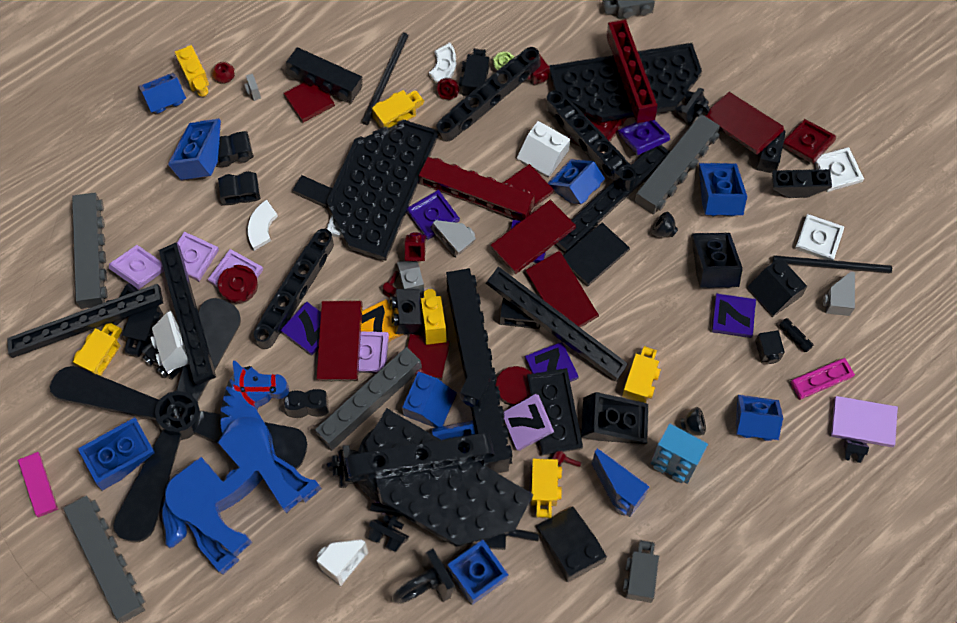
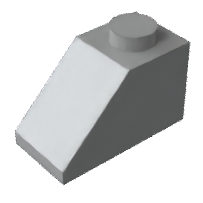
[431,220,476,258]
[397,261,424,295]
[823,271,855,316]

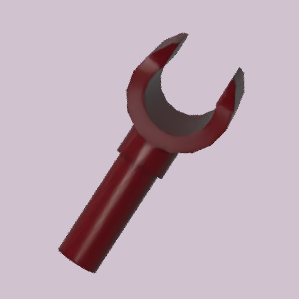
[383,271,399,297]
[552,451,582,467]

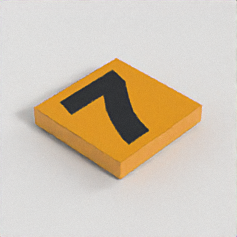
[361,299,404,342]

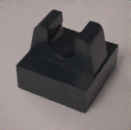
[843,438,869,463]

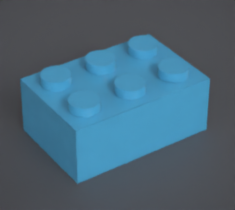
[650,423,708,484]

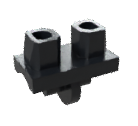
[676,88,710,125]
[326,445,358,488]
[368,513,410,552]

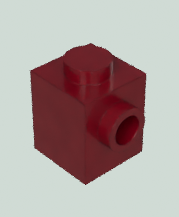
[526,54,550,86]
[405,232,426,261]

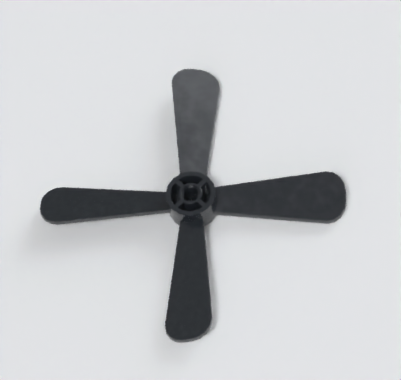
[50,298,308,542]

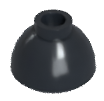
[652,212,678,238]
[681,407,706,436]

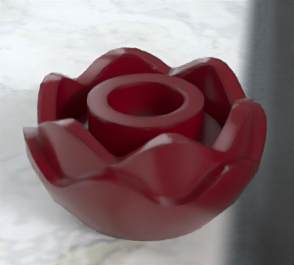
[212,62,235,83]
[437,78,459,100]

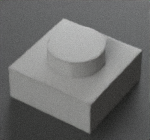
[244,74,261,101]

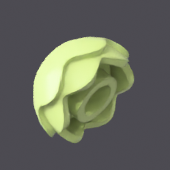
[493,52,515,71]

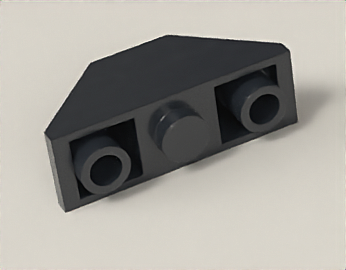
[771,169,832,198]

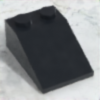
[692,233,743,288]
[581,392,649,444]
[536,506,607,582]

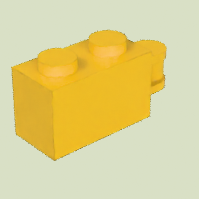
[175,45,209,97]
[372,90,425,128]
[421,289,446,345]
[73,323,122,376]
[622,346,661,403]
[531,459,562,518]

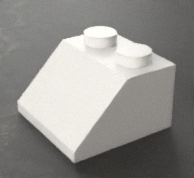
[517,121,570,178]
[151,311,189,372]
[316,540,368,586]

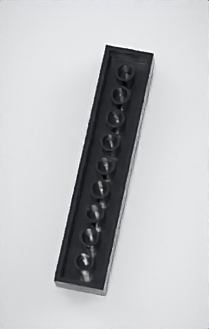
[446,268,513,473]

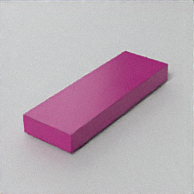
[790,358,855,400]
[18,452,58,518]

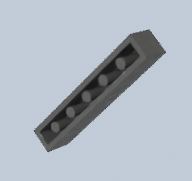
[635,114,720,215]
[72,192,108,309]
[315,347,422,451]
[63,495,146,623]

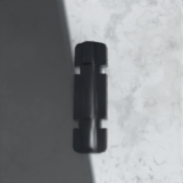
[779,318,814,352]

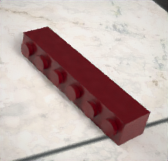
[606,19,658,123]
[419,157,535,221]

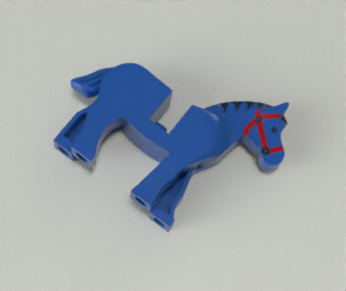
[162,360,322,574]

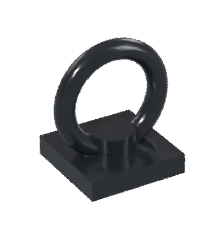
[392,548,455,604]

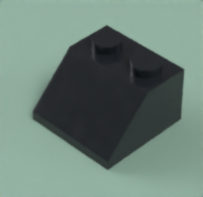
[747,257,807,317]

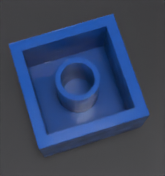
[447,540,509,605]

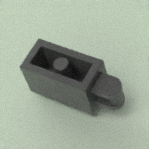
[602,0,655,19]
[623,540,659,603]

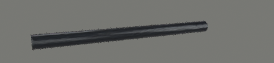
[362,32,409,125]
[772,255,893,273]

